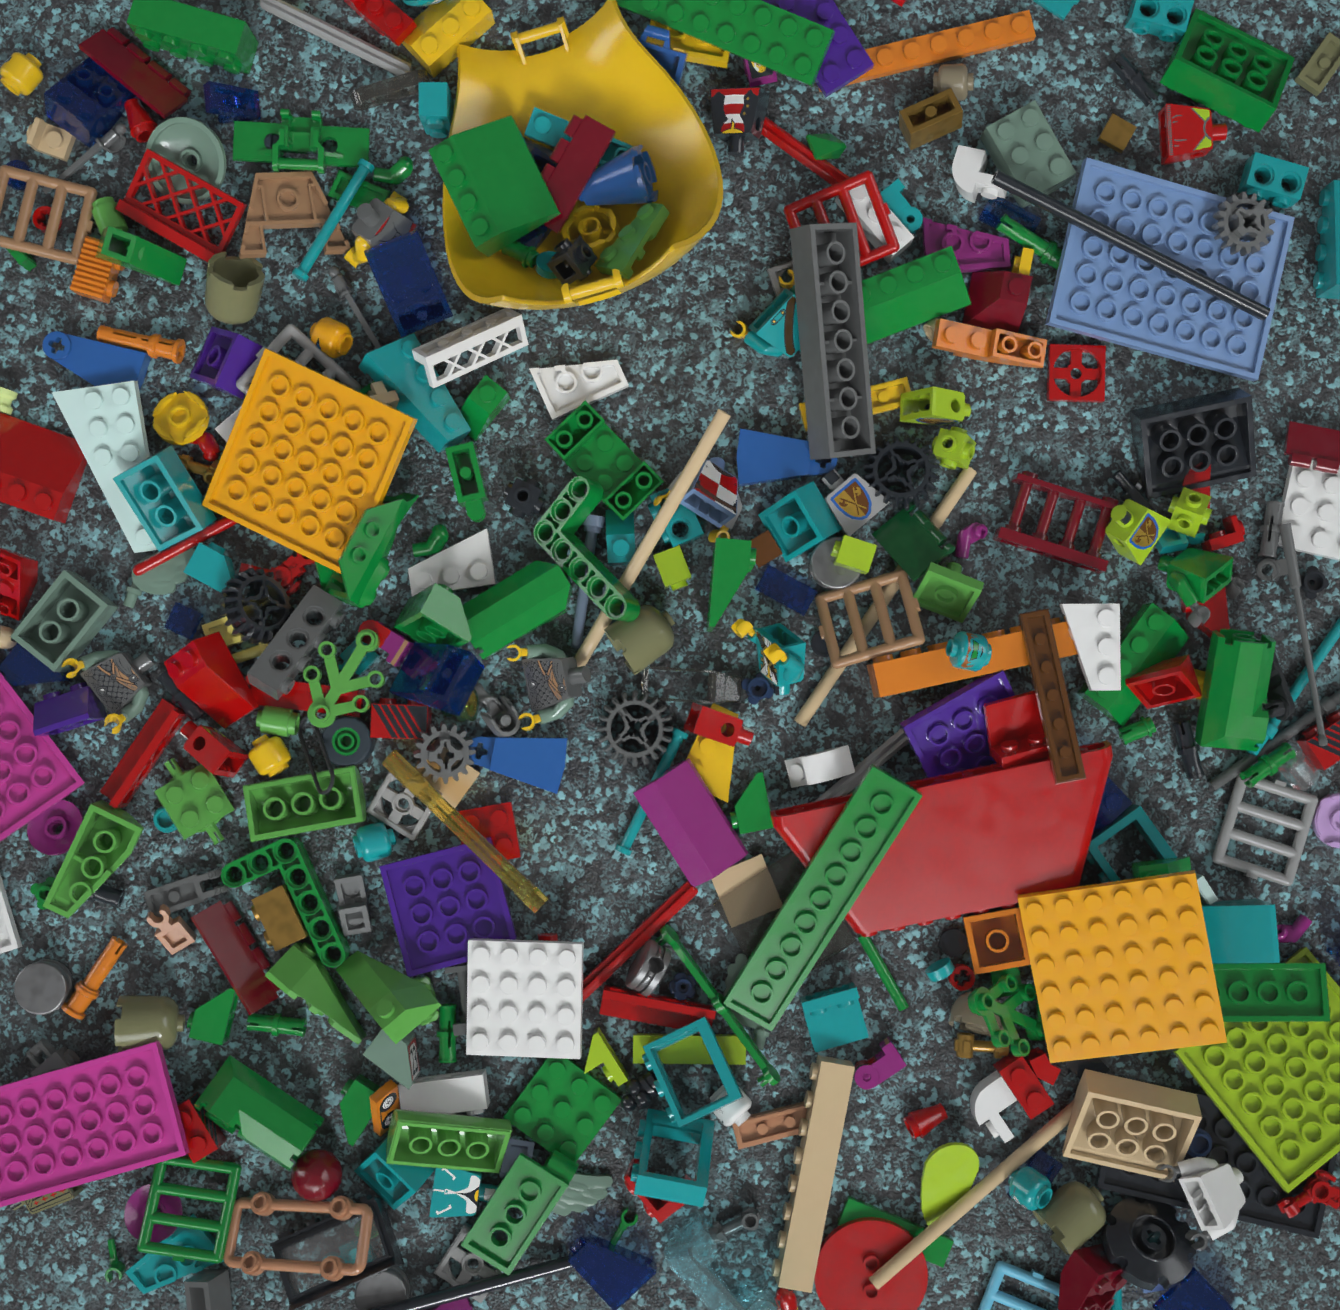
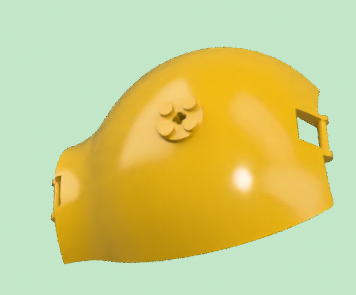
[442,0,723,310]

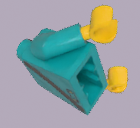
[730,270,801,357]
[731,618,806,695]

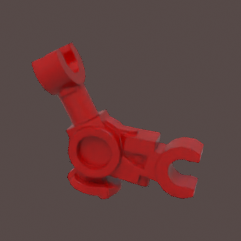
[239,553,315,596]
[1276,1169,1340,1218]

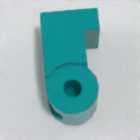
[880,178,923,235]

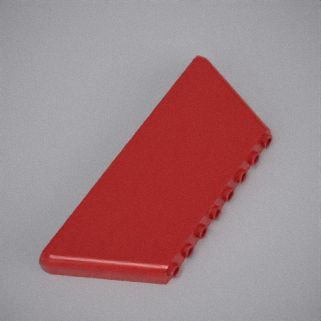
[770,740,1113,937]

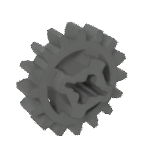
[1211,192,1275,256]
[413,721,476,784]

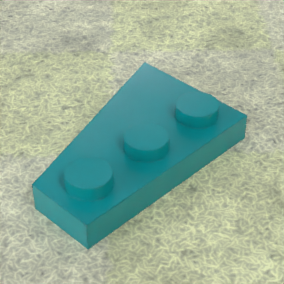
[125,1213,224,1294]

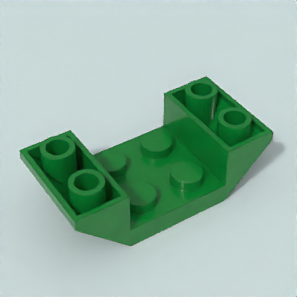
[545,400,664,521]

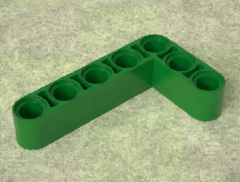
[533,476,641,622]
[221,836,350,968]

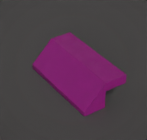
[633,758,748,887]

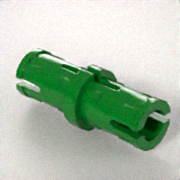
[1239,742,1296,788]
[436,1003,457,1063]
[247,1013,307,1037]

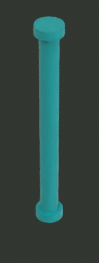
[292,158,375,282]
[615,727,689,856]

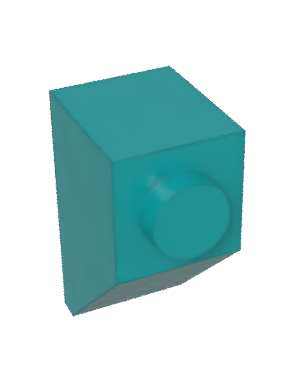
[606,510,636,566]
[183,541,236,592]

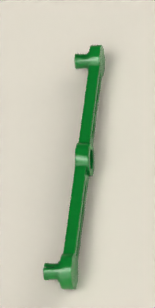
[656,924,781,1087]

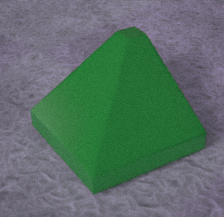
[806,133,846,160]

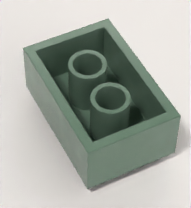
[980,100,1076,210]
[10,570,118,673]

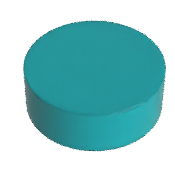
[536,251,557,279]
[925,957,955,982]

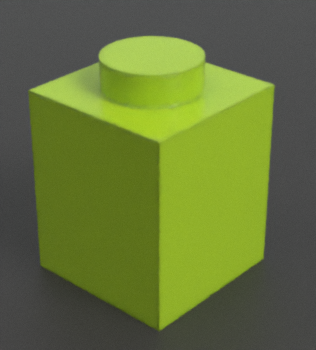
[831,535,877,574]
[653,545,691,591]

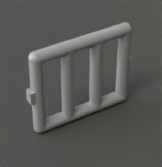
[236,324,361,395]
[1212,775,1318,886]

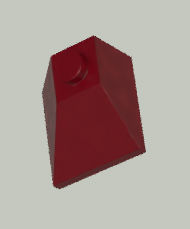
[962,271,1033,333]

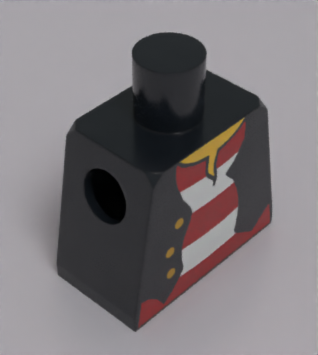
[710,87,770,156]

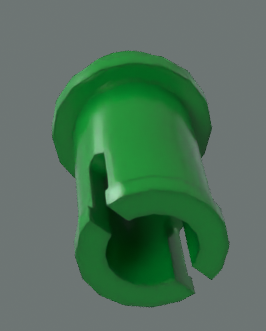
[501,241,539,268]
[1117,716,1156,745]

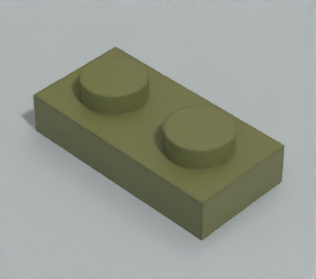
[1294,32,1340,97]

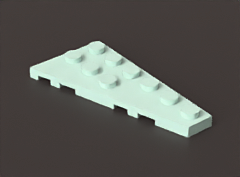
[52,381,157,553]

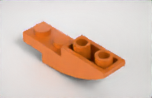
[932,318,1048,368]

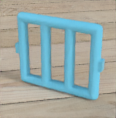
[978,1261,1060,1310]

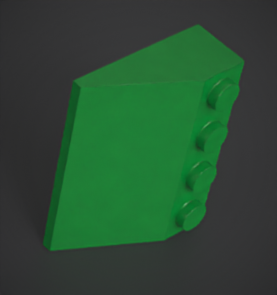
[1159,8,1295,133]
[428,115,561,257]
[706,538,757,632]

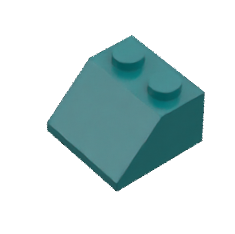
[758,481,842,563]
[354,1136,436,1210]

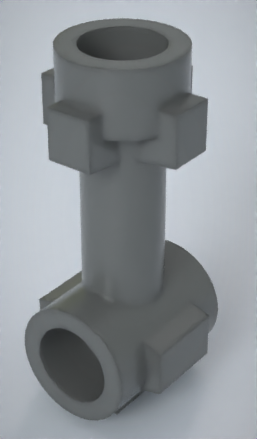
[708,1206,761,1245]

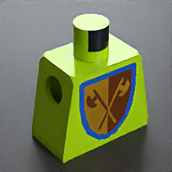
[900,386,971,426]
[1105,499,1171,566]

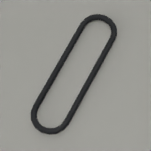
[298,714,335,795]

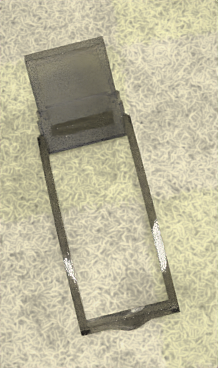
[641,666,743,704]

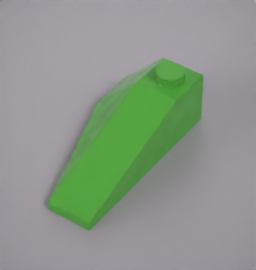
[43,800,144,918]
[265,942,366,1044]
[335,950,441,1044]

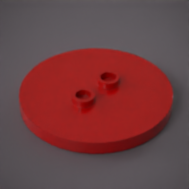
[814,1217,928,1310]

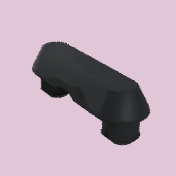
[1265,652,1295,720]

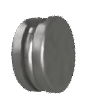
[809,537,861,590]
[625,940,672,997]
[14,959,73,1015]
[354,1267,410,1310]

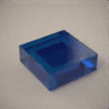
[164,602,204,639]

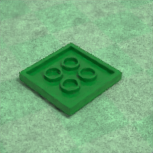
[503,1058,622,1162]

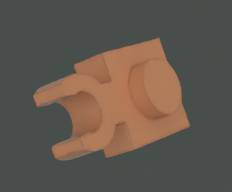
[147,904,197,955]

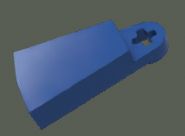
[42,331,151,390]
[736,428,837,487]
[468,737,568,794]

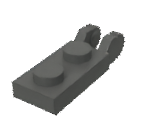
[143,868,228,917]

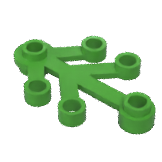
[303,629,385,728]

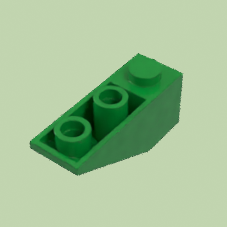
[95,226,187,286]

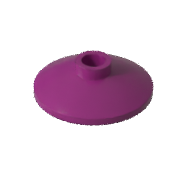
[27,800,84,856]
[124,1184,183,1242]

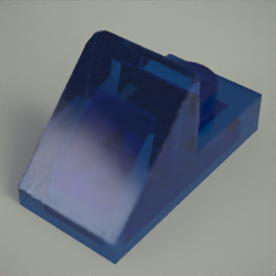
[203,81,261,123]

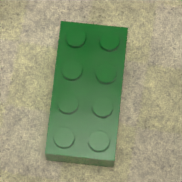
[127,0,259,75]

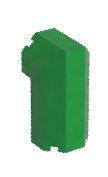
[462,560,573,660]
[1194,628,1276,751]
[194,1055,324,1171]

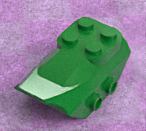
[315,492,419,608]

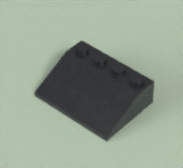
[1130,387,1257,499]

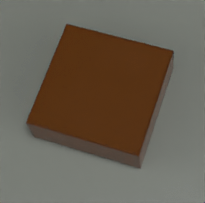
[751,530,783,569]

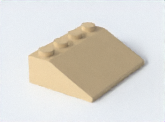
[1062,1069,1202,1178]

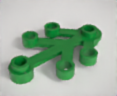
[968,974,1046,1057]

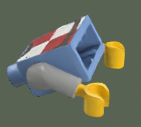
[653,457,742,543]

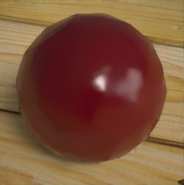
[291,1149,343,1202]

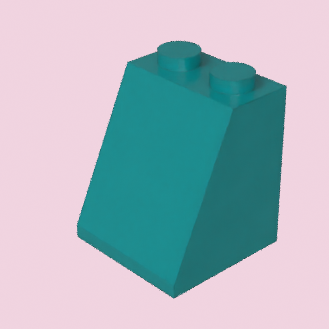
[1201,898,1280,963]

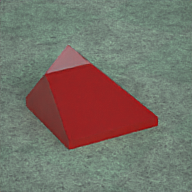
[1125,654,1202,709]

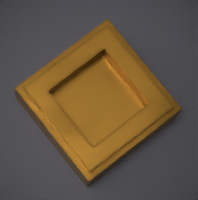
[1097,114,1137,154]

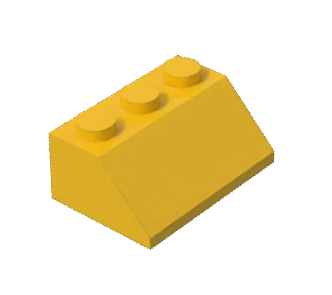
[402,0,495,78]

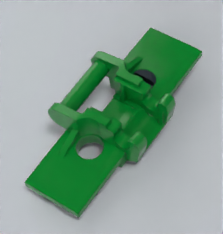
[233,108,370,174]

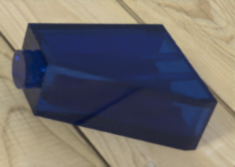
[568,1233,657,1310]

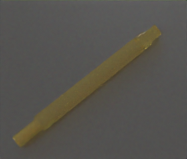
[382,750,548,913]

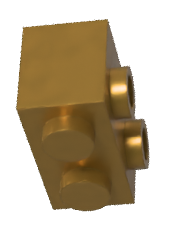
[899,88,963,150]
[251,883,309,951]

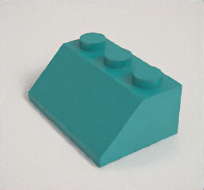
[113,445,217,552]

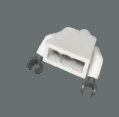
[1156,1157,1245,1251]

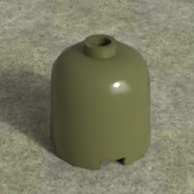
[204,252,265,325]
[604,605,675,675]
[114,995,185,1052]
[1032,1181,1106,1256]

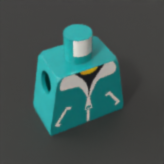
[429,1168,498,1218]

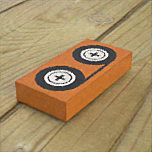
[369,1080,400,1137]

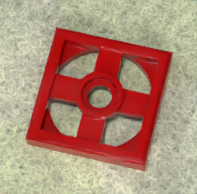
[1047,344,1106,403]

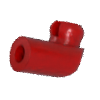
[190,432,220,461]

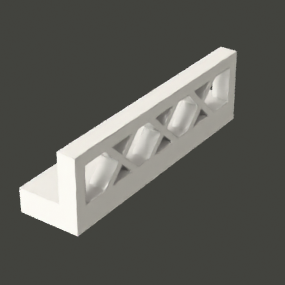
[412,308,529,388]

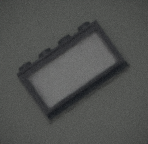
[270,1195,404,1310]

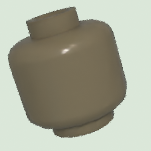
[933,63,974,102]

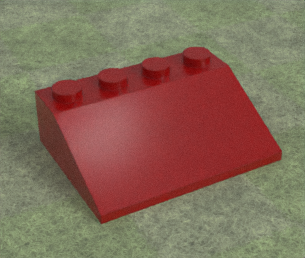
[0,413,87,524]

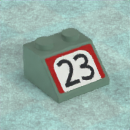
[363,1029,420,1090]

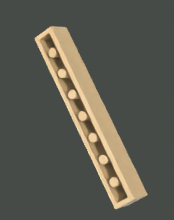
[772,1055,855,1293]

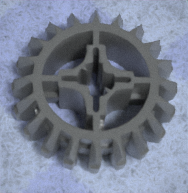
[597,690,673,767]

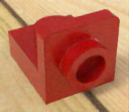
[1201,515,1245,552]

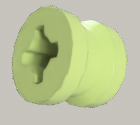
[0,387,18,415]

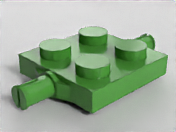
[154,758,235,845]

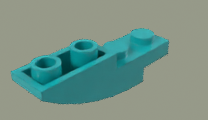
[524,107,634,167]

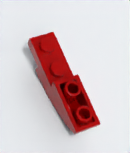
[343,0,417,46]

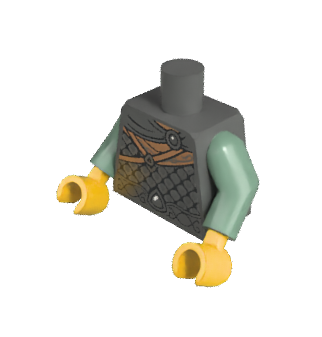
[506,644,591,731]
[61,650,156,734]

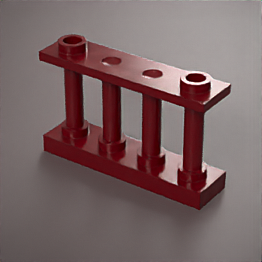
[993,471,1119,574]

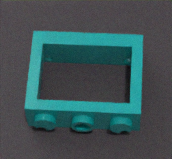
[1086,804,1177,883]
[642,1017,744,1127]
[630,1108,715,1207]

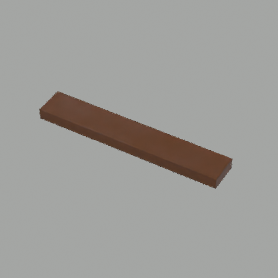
[1018,609,1086,785]

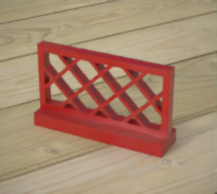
[115,148,247,262]

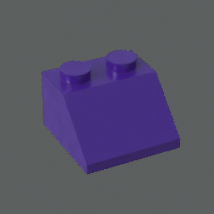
[189,326,263,399]
[33,682,107,736]

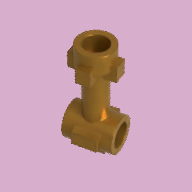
[178,454,220,485]
[954,1032,1009,1059]

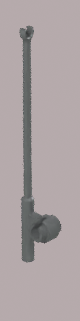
[1256,523,1328,746]

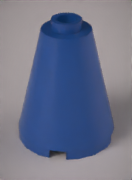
[579,145,658,206]

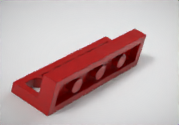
[245,675,365,718]
[100,698,187,809]
[599,985,716,1033]

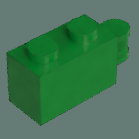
[445,441,489,522]

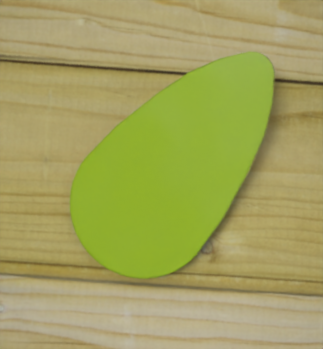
[920,1142,979,1226]

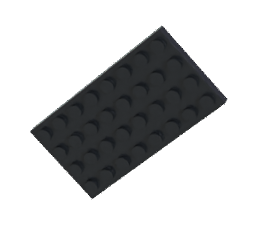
[1094,1074,1337,1239]

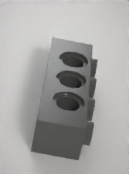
[247,585,344,700]

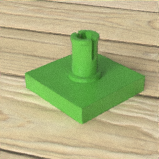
[913,562,984,623]

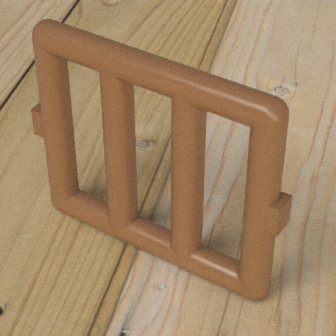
[0,165,97,265]
[815,569,925,669]

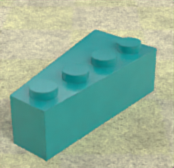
[1313,180,1340,300]
[358,333,471,453]

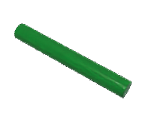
[857,935,909,1011]

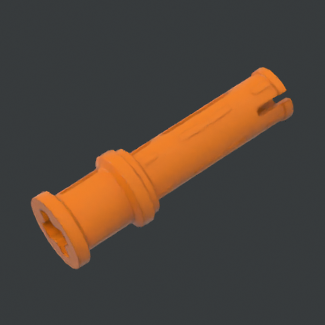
[97,325,186,364]
[61,936,128,1020]

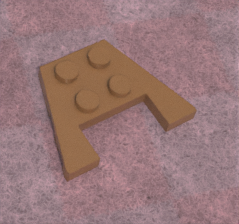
[239,171,351,259]

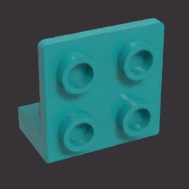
[799,982,869,1052]

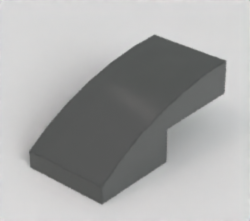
[334,871,373,936]

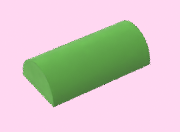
[243,765,367,842]
[386,1109,512,1173]

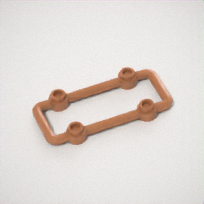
[223,1191,373,1281]

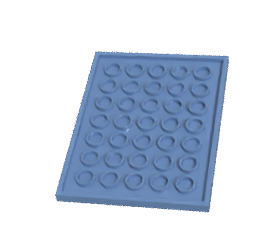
[1045,158,1295,381]

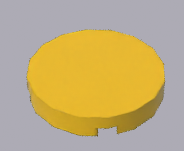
[152,391,210,445]

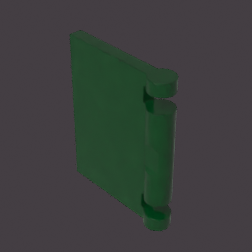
[872,502,955,582]

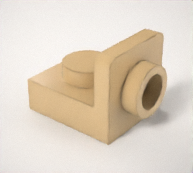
[27,117,77,162]

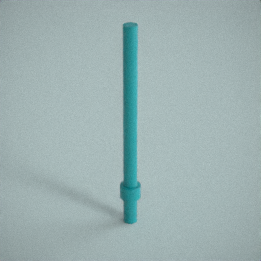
[1247,617,1340,756]

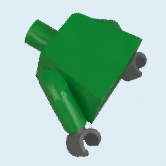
[1158,548,1245,627]

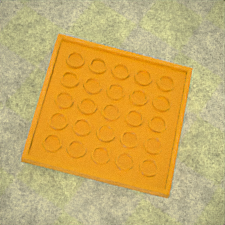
[202,348,418,574]
[1018,870,1227,1063]

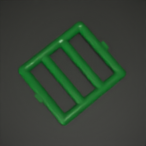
[137,1155,242,1263]

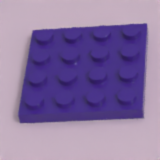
[900,670,1015,778]
[379,837,518,977]

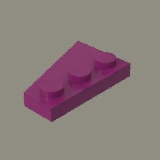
[922,217,1011,273]

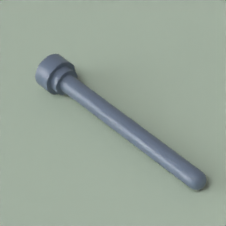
[571,514,605,649]

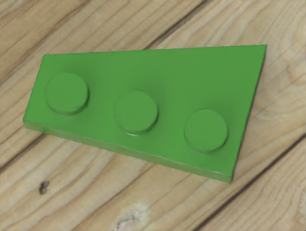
[594,203,670,279]

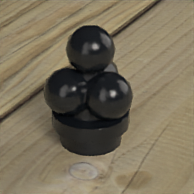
[620,1070,659,1111]

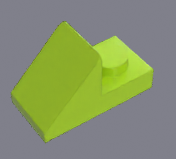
[584,1027,629,1087]

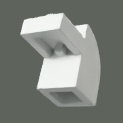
[952,145,1007,203]
[785,745,855,788]
[970,1071,1017,1143]

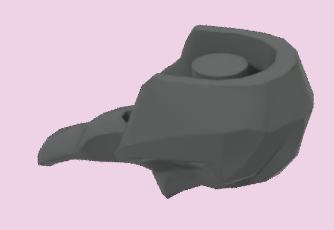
[474,683,521,738]

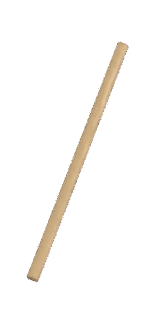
[574,409,731,667]
[794,467,977,727]
[869,1100,1074,1290]

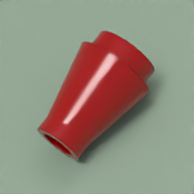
[124,98,157,143]
[903,1103,948,1139]

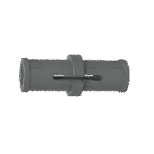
[1258,501,1285,559]

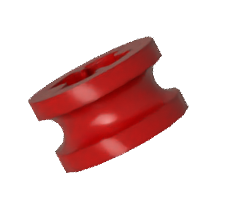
[32,206,62,233]
[948,964,975,991]

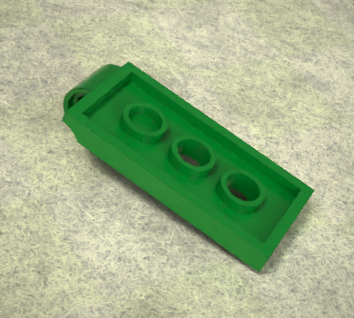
[461,1149,579,1276]

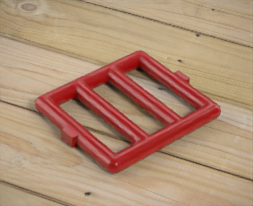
[783,170,900,267]

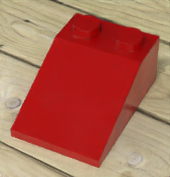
[164,631,259,729]

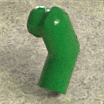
[373,156,413,185]
[412,524,449,557]

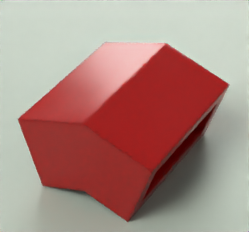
[1023,1047,1061,1085]

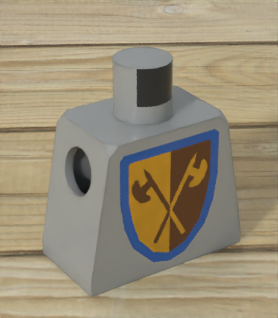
[821,469,890,536]

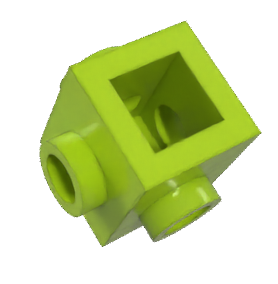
[932,426,976,470]
[1168,487,1212,538]

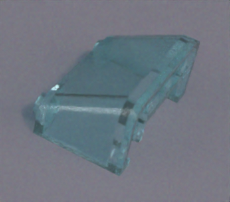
[664,1213,781,1310]

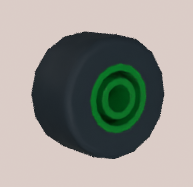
[322,716,376,767]

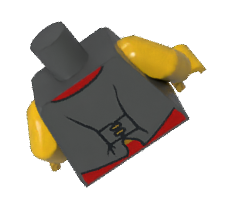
[344,191,418,268]

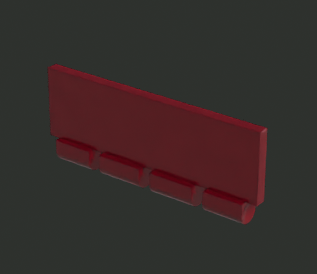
[79,27,191,119]
[541,115,616,234]
[1284,421,1340,474]
[191,900,280,1015]

